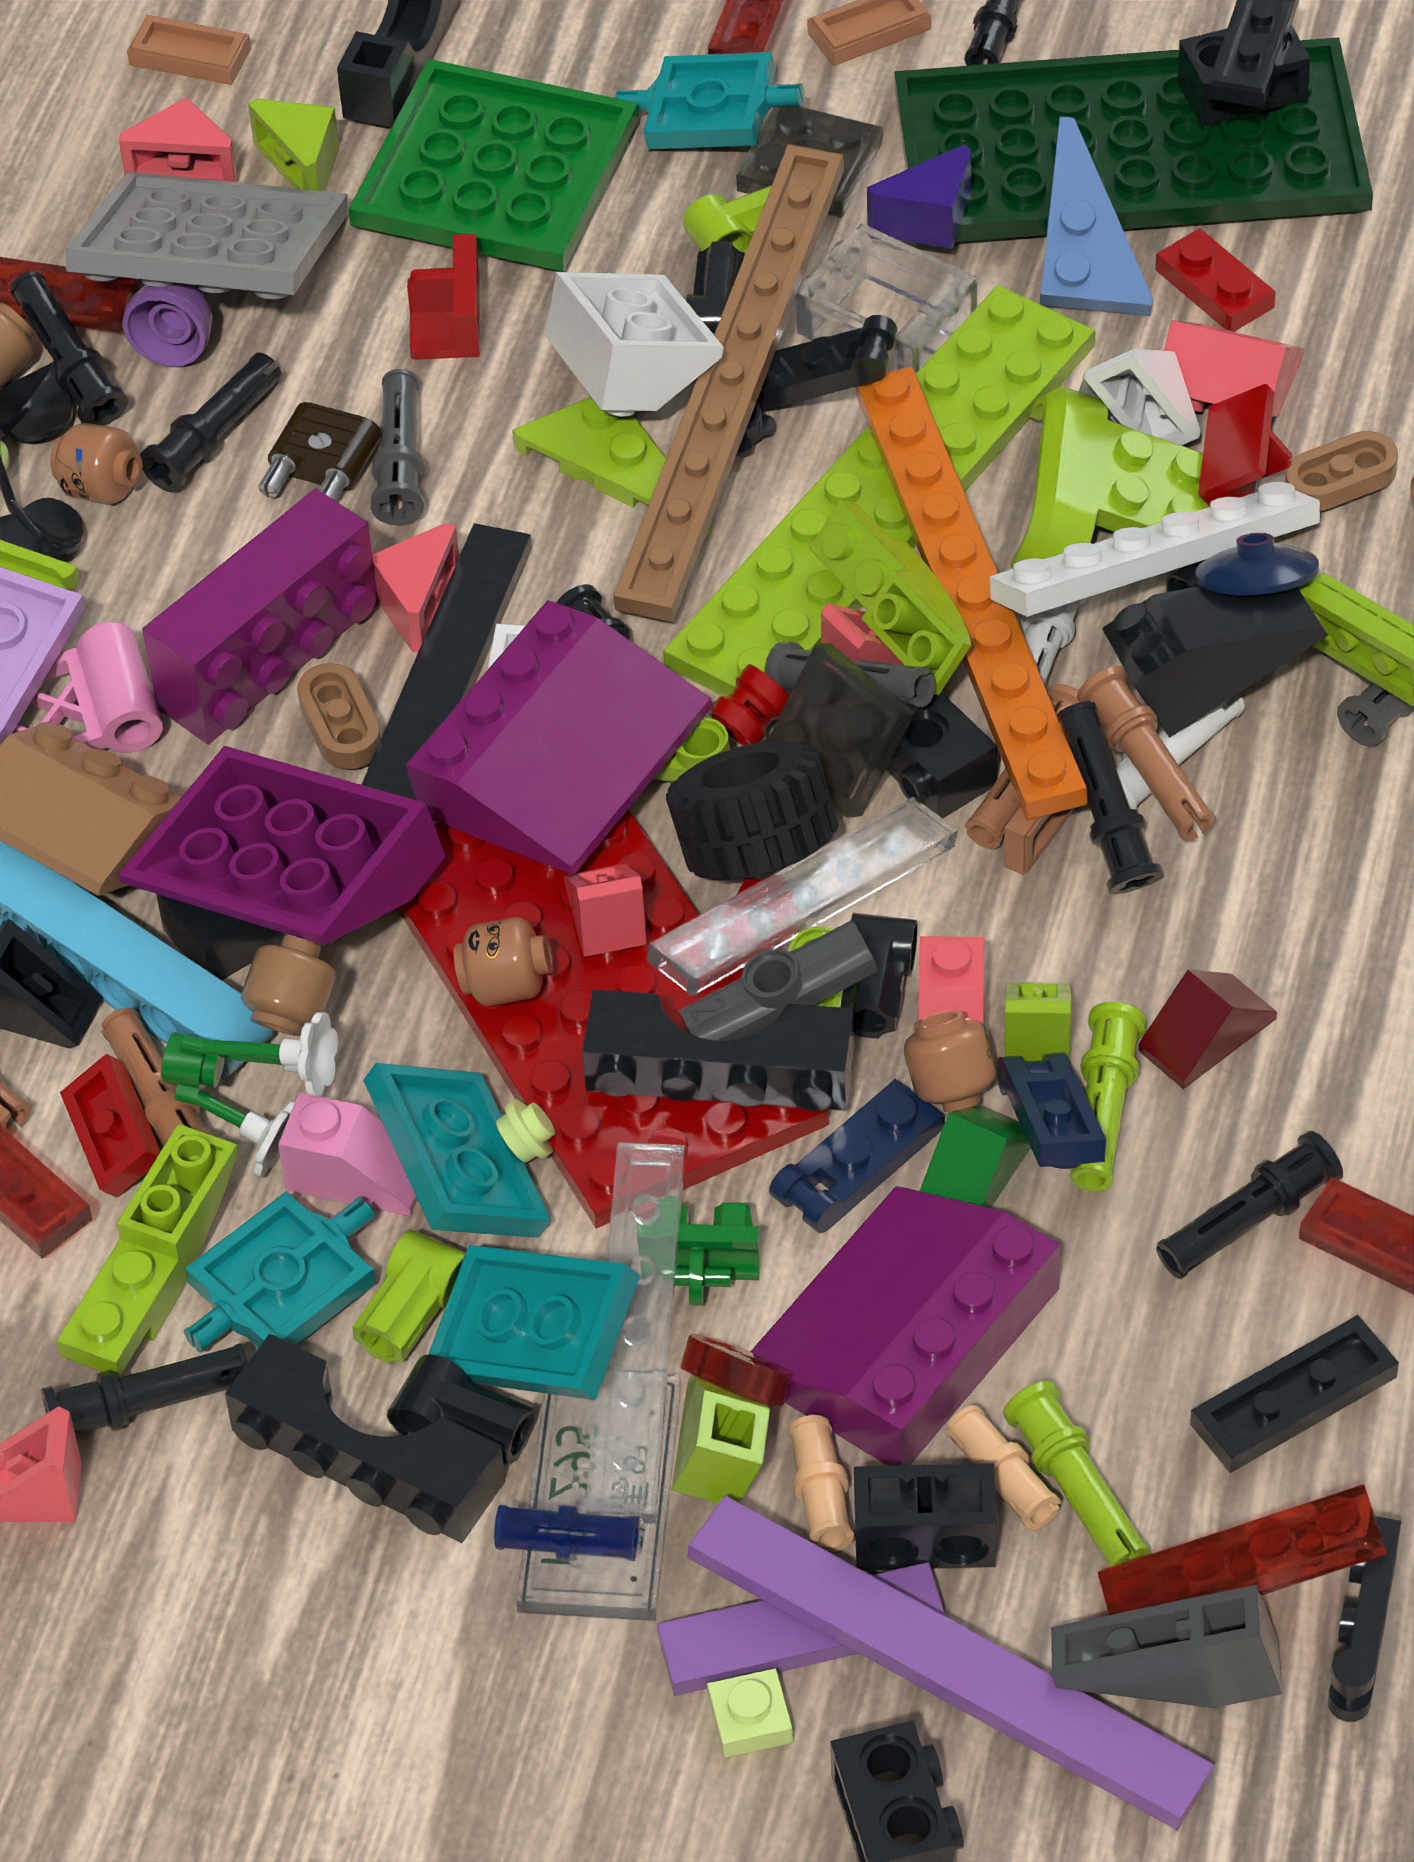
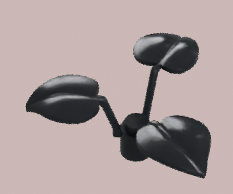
[0,362,84,559]

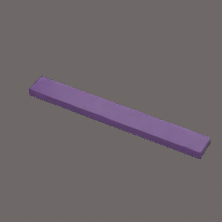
[687,1495,1215,1831]

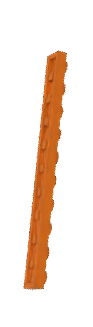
[856,367,1087,820]

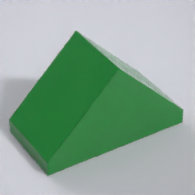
[920,1104,1031,1208]

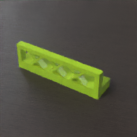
[1298,573,1414,707]

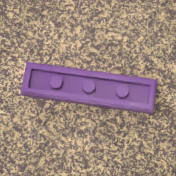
[657,1562,945,1696]

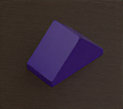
[867,144,971,249]

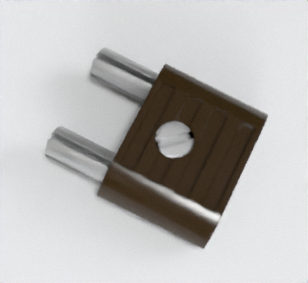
[258,402,381,501]

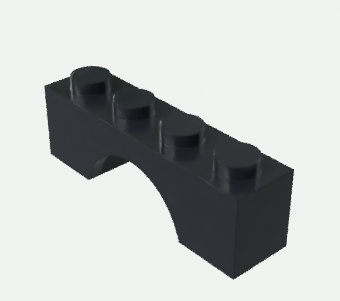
[337,0,460,128]
[582,989,854,1111]
[225,1333,505,1543]

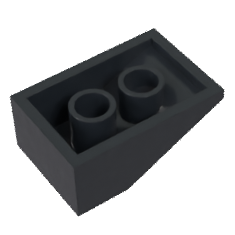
[1102,586,1328,737]

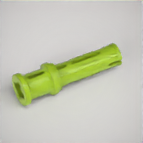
[1070,1001,1147,1192]
[1003,1381,1151,1576]

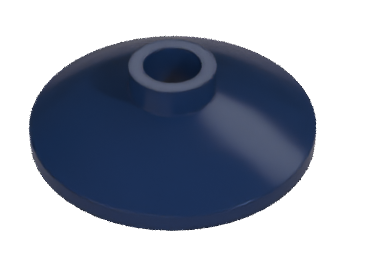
[1195,533,1319,596]

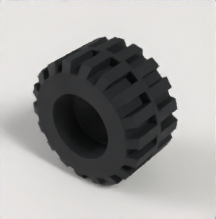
[666,741,839,880]

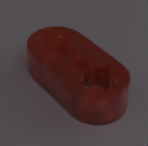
[679,1334,794,1407]

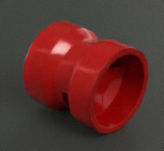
[708,664,794,746]

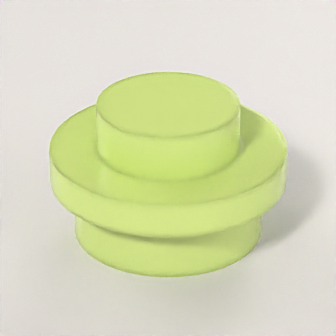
[496,1099,556,1163]

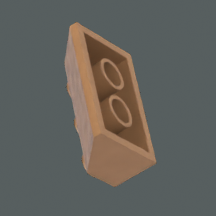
[0,722,181,896]

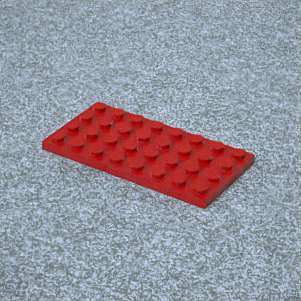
[397,810,829,1229]

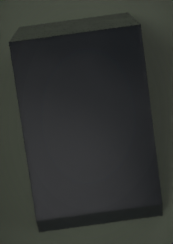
[156,894,289,980]
[0,919,103,1049]

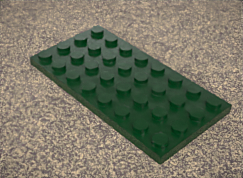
[894,37,1373,245]

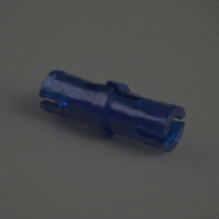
[494,1505,640,1561]

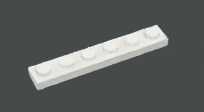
[989,482,1320,617]

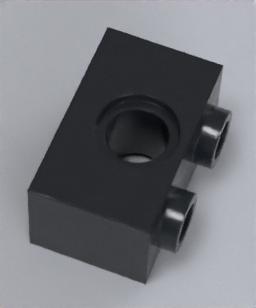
[859,692,997,821]

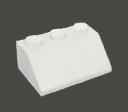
[545,272,724,416]

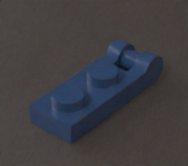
[997,1052,1106,1169]
[769,1078,943,1233]

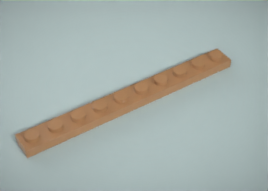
[613,144,844,622]

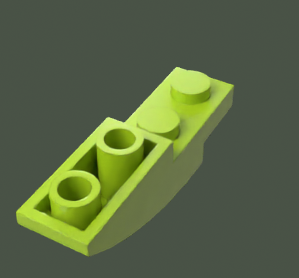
[809,500,971,695]
[56,1124,238,1378]

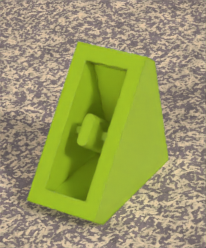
[248,98,340,191]
[1004,982,1071,1062]

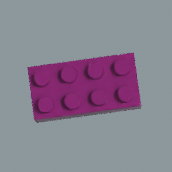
[142,488,378,745]

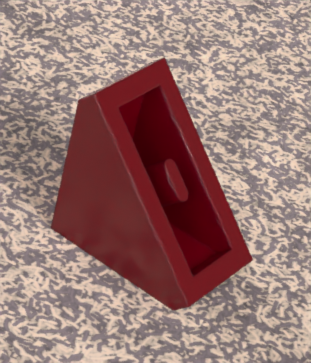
[1138,969,1277,1090]

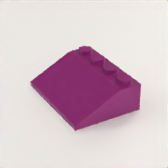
[406,600,713,875]
[118,746,446,945]
[737,1186,1060,1466]

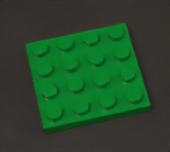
[348,59,639,272]

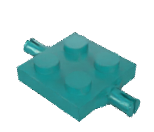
[615,52,805,149]
[184,1191,376,1353]

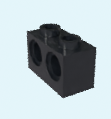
[1177,25,1310,126]
[854,1463,997,1570]
[830,1720,964,1862]

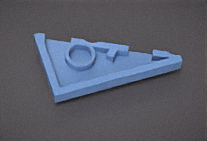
[1040,116,1153,316]

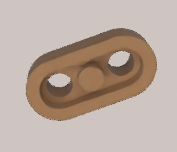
[1285,431,1398,511]
[297,663,381,769]

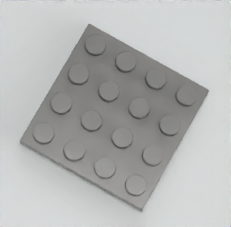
[66,171,348,299]

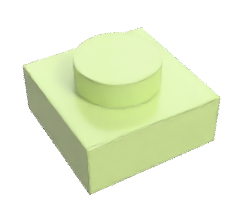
[707,1668,793,1758]

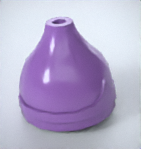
[122,283,213,367]

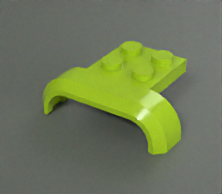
[1010,386,1210,569]

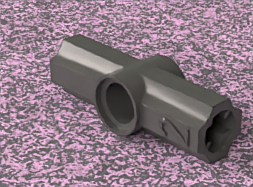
[678,921,879,1041]

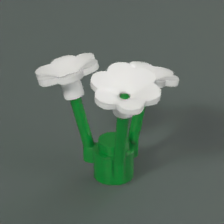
[161,1012,338,1178]

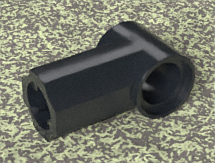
[686,241,746,334]
[841,912,918,1039]
[387,1355,534,1465]

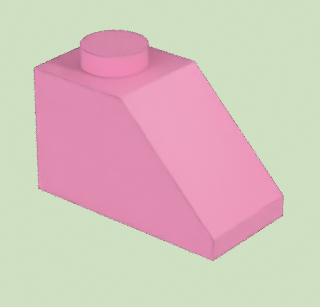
[278,1093,417,1217]

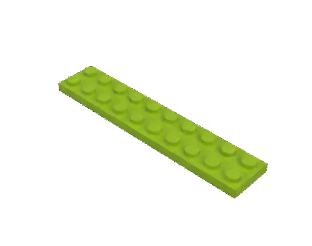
[663,284,1095,696]

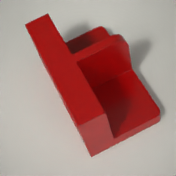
[407,234,480,360]
[1198,384,1292,506]

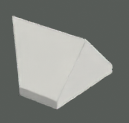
[1079,348,1200,446]

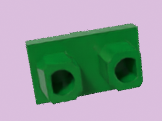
[637,1201,760,1306]

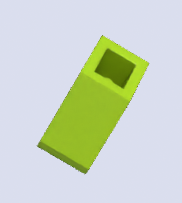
[671,1373,770,1504]

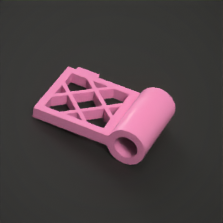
[12,622,163,753]

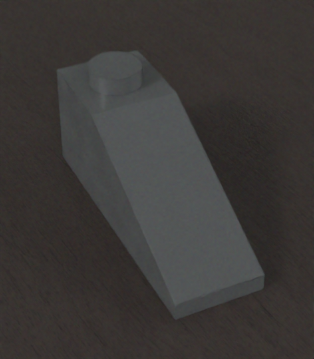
[1051,1585,1282,1708]

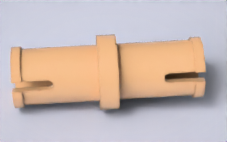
[945,1405,1061,1530]
[788,1415,854,1553]

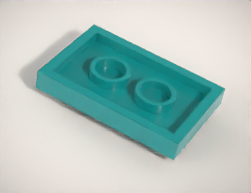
[363,1063,551,1238]
[428,1245,641,1401]

